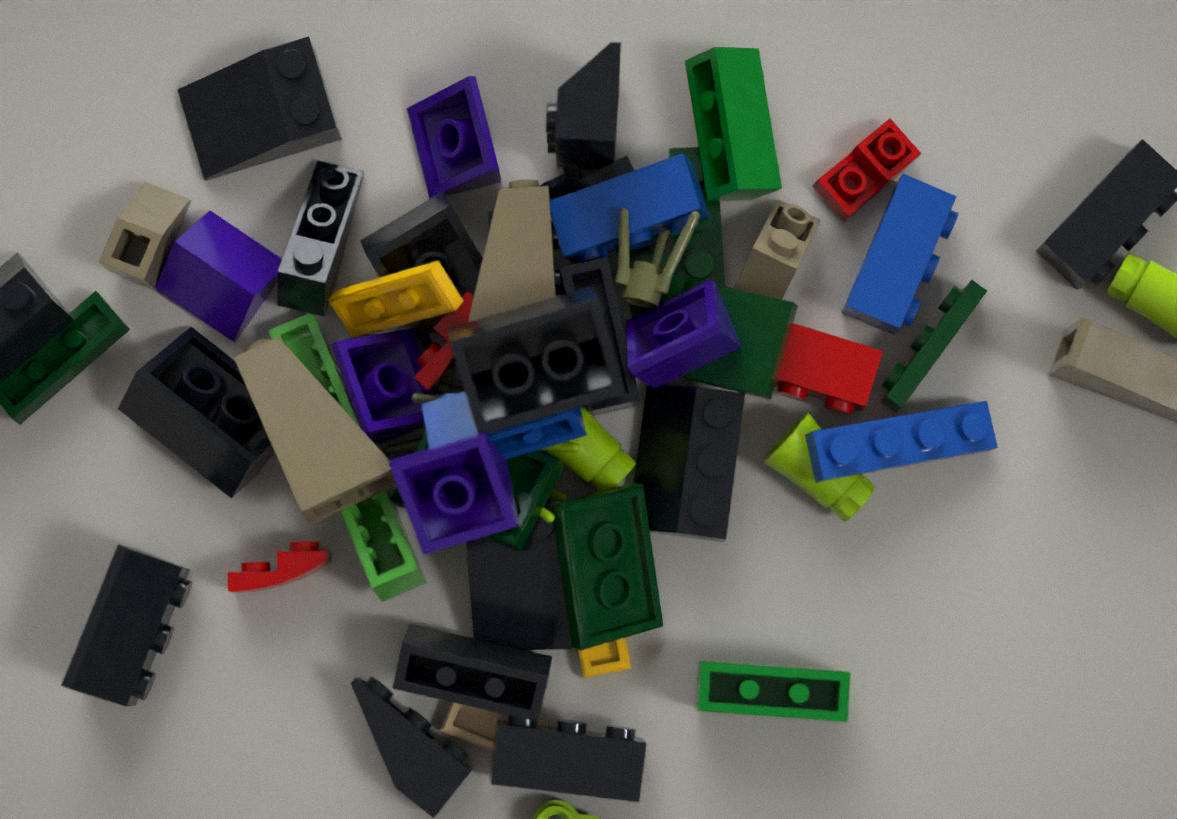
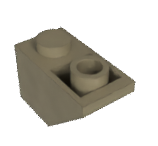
[99,182,191,289]
[734,199,820,299]

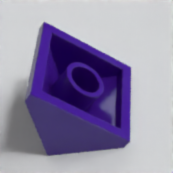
[407,76,502,199]
[155,211,282,343]
[626,279,742,389]
[331,328,437,445]
[389,432,519,555]

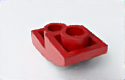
[812,118,922,222]
[414,292,474,390]
[228,541,331,593]

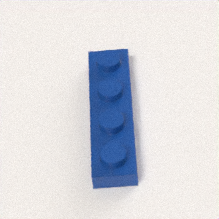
[805,401,998,483]

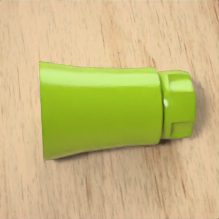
[1106,252,1177,339]
[545,406,636,491]
[762,412,876,522]

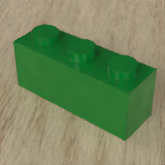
[685,47,782,201]
[695,661,851,722]

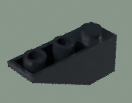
[277,160,364,317]
[351,676,473,818]

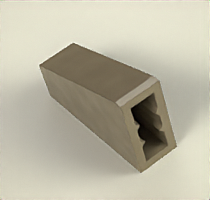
[468,179,556,322]
[1048,318,1177,423]
[234,337,397,525]

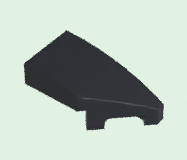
[540,156,634,200]

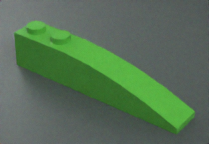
[268,313,427,602]

